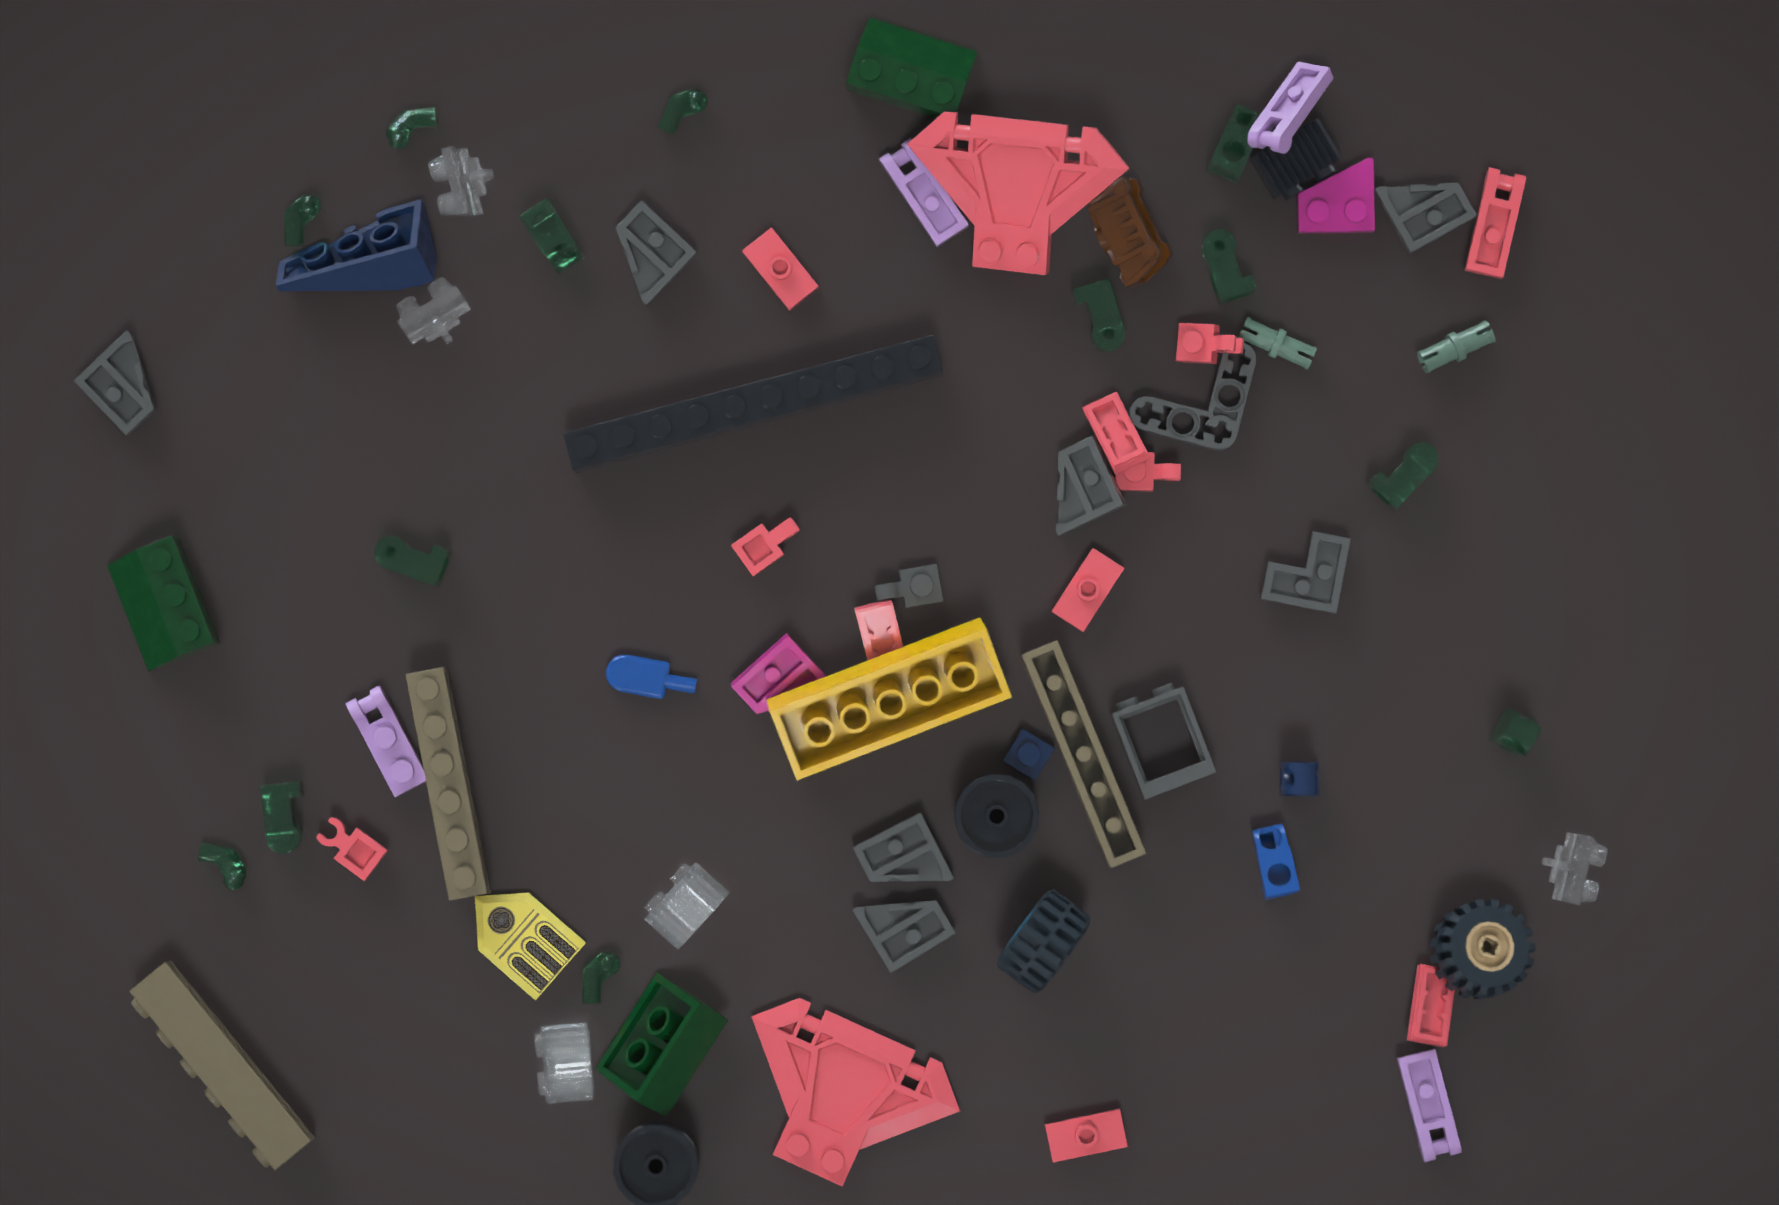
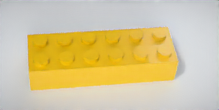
[766,617,1012,780]

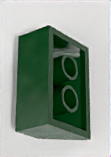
[846,17,977,119]
[107,535,220,672]
[595,973,728,1117]

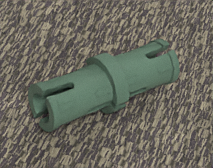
[1238,317,1317,370]
[1417,320,1496,374]

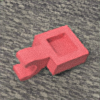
[1176,323,1244,364]
[1116,452,1181,492]
[731,517,800,577]

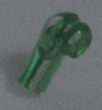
[198,842,247,890]

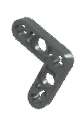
[1129,343,1256,451]

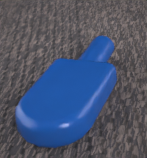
[606,655,697,699]

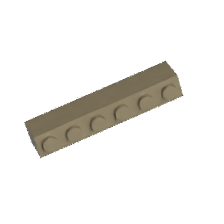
[1020,640,1146,868]
[405,667,491,901]
[129,961,315,1170]

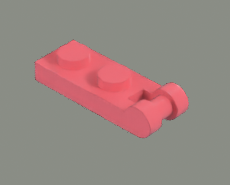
[1464,167,1526,279]

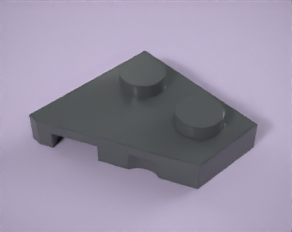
[1374,183,1477,254]
[616,200,697,307]
[74,330,156,437]
[1056,436,1126,536]
[852,813,954,882]
[853,900,956,973]

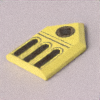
[475,893,586,1001]

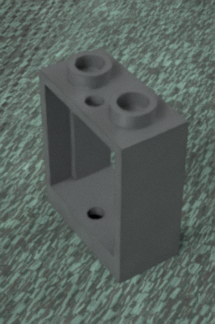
[1110,683,1216,800]

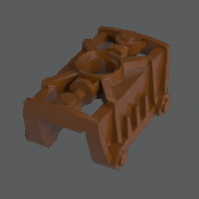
[1087,177,1173,288]

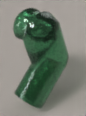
[657,89,708,135]
[386,107,437,149]
[284,194,322,247]
[582,952,621,1004]

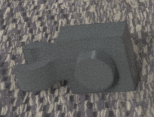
[874,564,943,608]

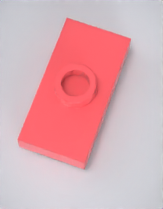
[742,227,819,311]
[1082,391,1149,474]
[1051,548,1125,632]
[854,599,903,661]
[1407,964,1455,1048]
[1045,1109,1128,1163]

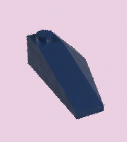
[276,199,437,291]

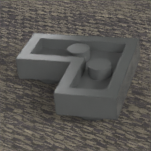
[1260,531,1351,614]

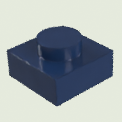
[1003,729,1055,781]

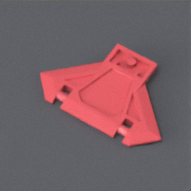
[907,111,1129,275]
[751,998,960,1187]

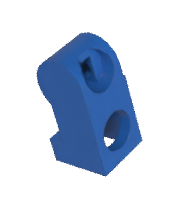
[1252,823,1300,901]

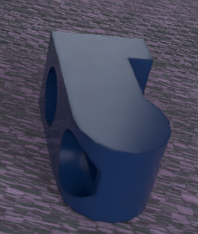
[1280,762,1319,796]

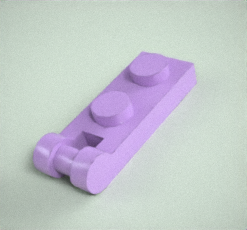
[1248,62,1333,154]
[879,138,969,247]
[346,685,426,797]
[1397,1048,1462,1163]

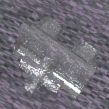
[428,146,494,217]
[396,277,471,345]
[1541,832,1608,905]

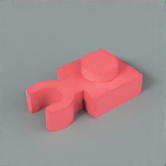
[316,817,389,881]

